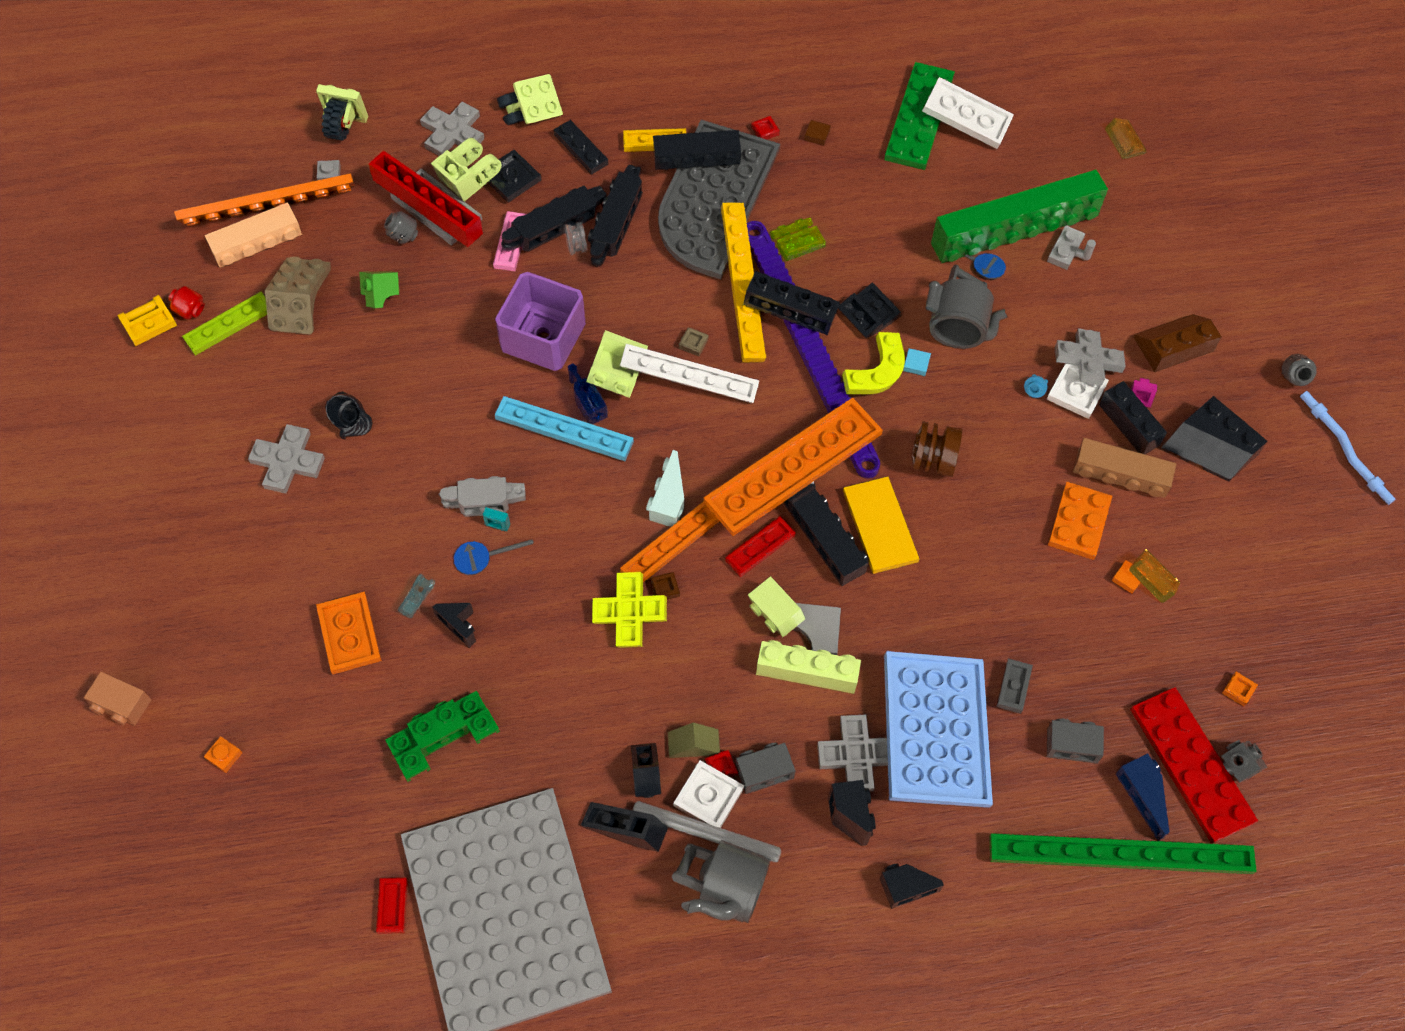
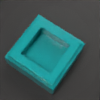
[483,507,510,531]

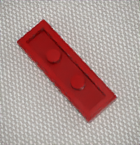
[725,516,796,578]

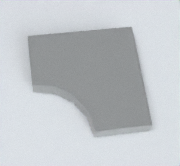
[793,603,841,655]

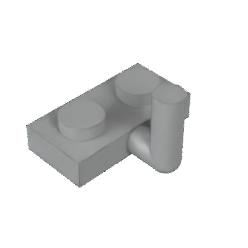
[1047,225,1096,270]

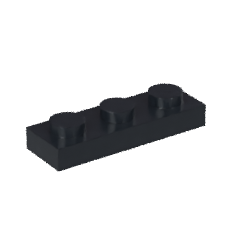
[553,119,609,175]

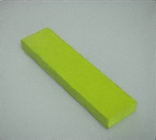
[182,291,267,356]

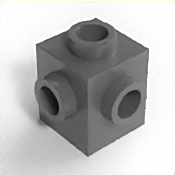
[1222,740,1267,783]

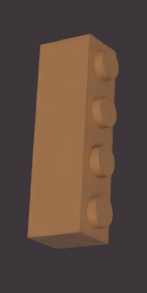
[1073,438,1176,498]

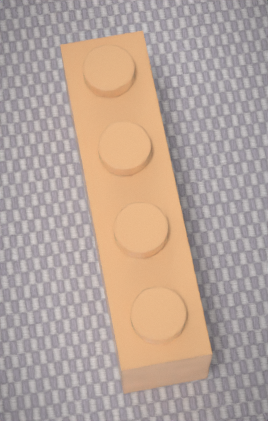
[205,203,302,268]

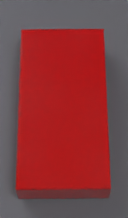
[376,878,408,934]

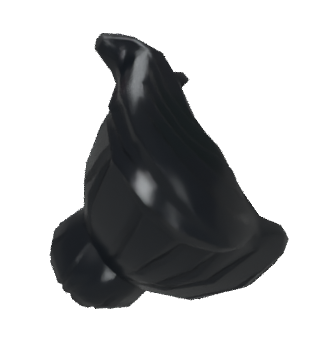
[325,391,373,440]

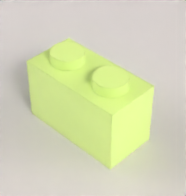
[748,576,805,637]

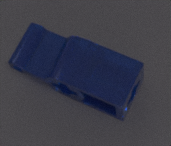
[568,363,608,424]

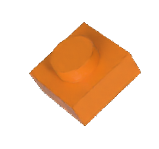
[204,736,242,773]

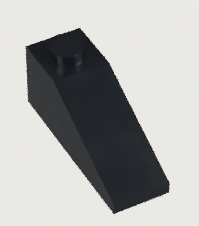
[581,802,668,852]

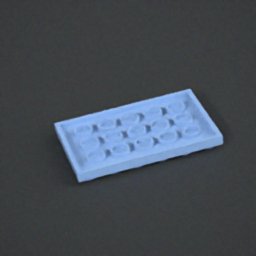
[884,651,993,808]

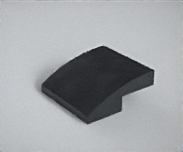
[838,282,902,338]

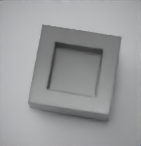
[317,160,341,181]

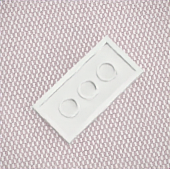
[922,77,1014,149]

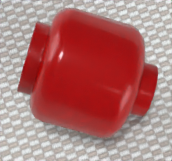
[168,286,205,320]

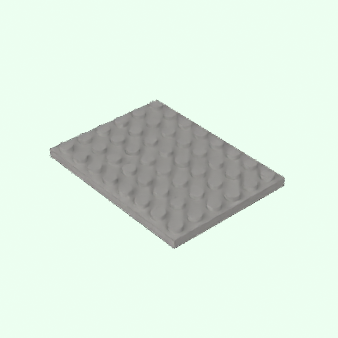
[401,788,612,1031]

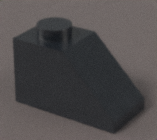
[631,743,661,798]
[879,863,944,909]

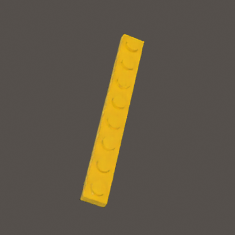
[721,203,766,362]

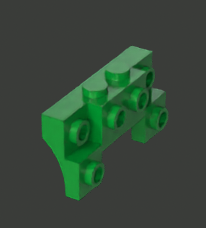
[385,691,500,782]

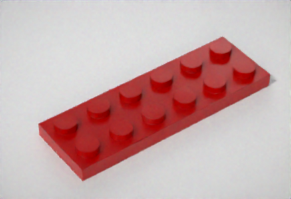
[1130,687,1258,844]

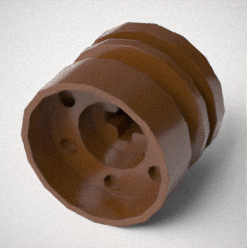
[912,421,962,477]

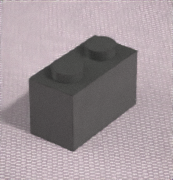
[1046,718,1104,764]
[736,742,796,794]

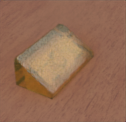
[1105,118,1147,159]
[1129,549,1180,603]

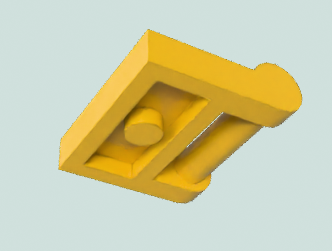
[117,295,177,346]

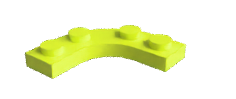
[842,332,905,394]

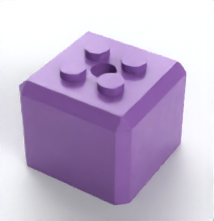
[495,272,586,371]

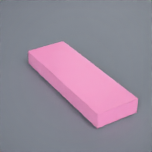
[493,211,526,271]

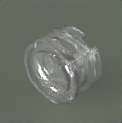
[564,222,587,255]

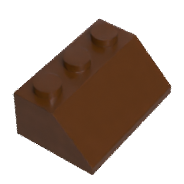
[1133,314,1222,372]

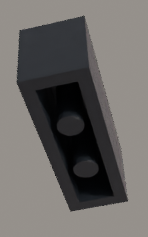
[1099,381,1167,454]

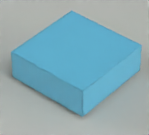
[903,348,931,376]

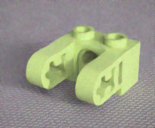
[431,138,502,201]

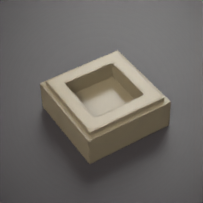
[679,327,709,356]

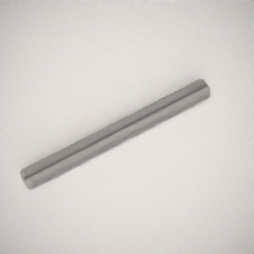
[633,801,781,862]

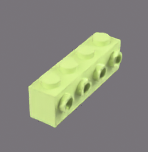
[756,640,861,694]

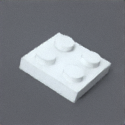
[1047,364,1109,419]
[673,760,744,828]

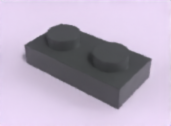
[996,658,1033,714]

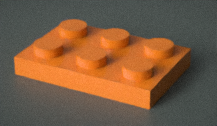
[1048,482,1112,560]
[316,591,382,675]

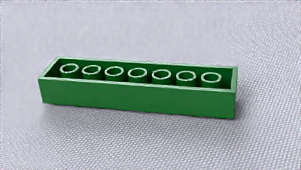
[931,169,1108,264]

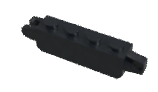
[588,165,643,267]
[501,185,607,252]

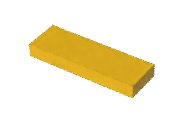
[623,128,686,152]

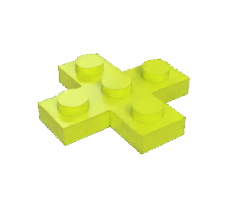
[592,572,667,648]

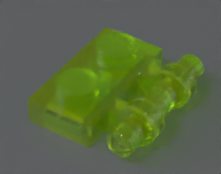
[770,217,826,261]

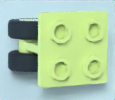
[497,74,563,125]

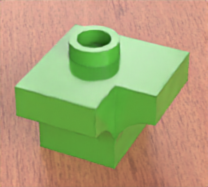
[359,271,399,308]

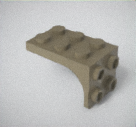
[265,257,331,334]

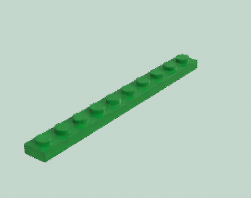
[989,833,1257,874]

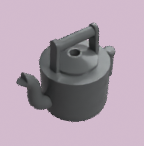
[925,264,1007,349]
[672,840,771,923]

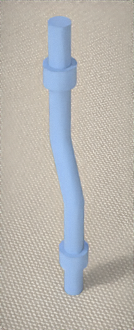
[1300,391,1396,505]

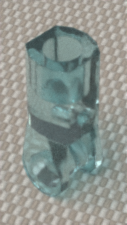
[398,574,435,619]

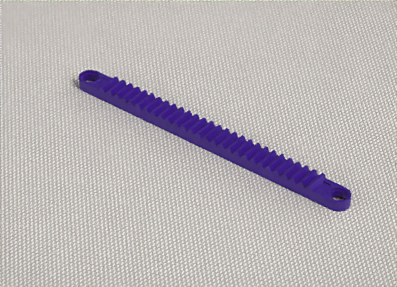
[747,221,880,479]

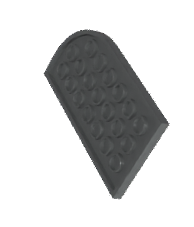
[658,120,780,280]

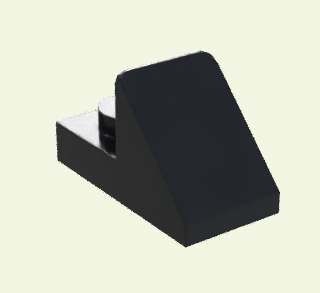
[432,603,476,648]

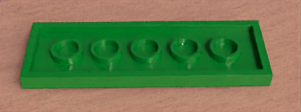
[884,62,955,170]

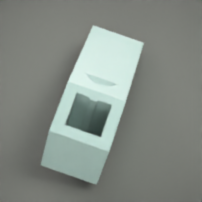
[646,450,684,527]

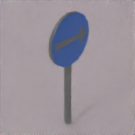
[964,253,1006,279]
[454,540,534,575]

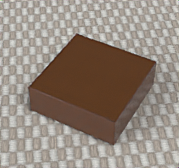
[804,120,831,145]
[650,572,680,600]

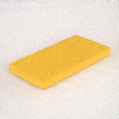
[843,477,919,574]

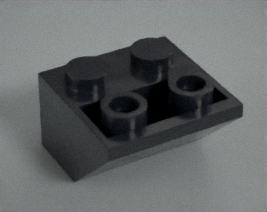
[828,780,876,846]

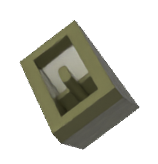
[668,722,720,758]

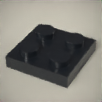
[482,150,542,203]

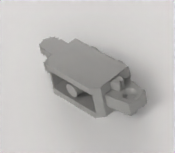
[439,476,526,517]

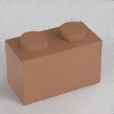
[84,672,151,726]

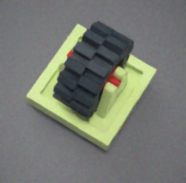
[316,84,368,141]

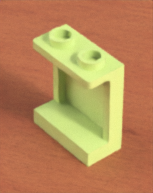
[586,330,648,398]

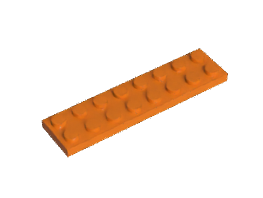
[174,173,355,226]
[703,397,883,536]

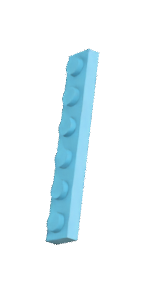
[495,396,634,461]

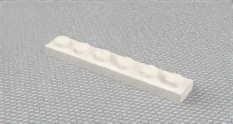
[620,344,759,404]

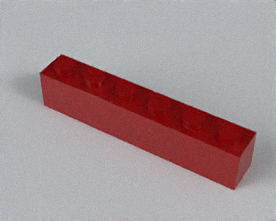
[368,150,483,247]

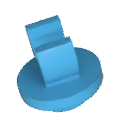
[1024,374,1048,398]

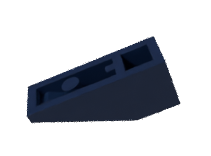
[1116,753,1170,841]

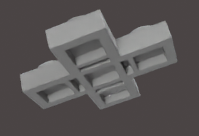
[420,102,484,156]
[1055,328,1126,385]
[248,424,325,494]
[817,715,888,792]

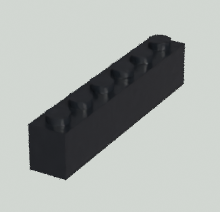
[783,481,869,586]

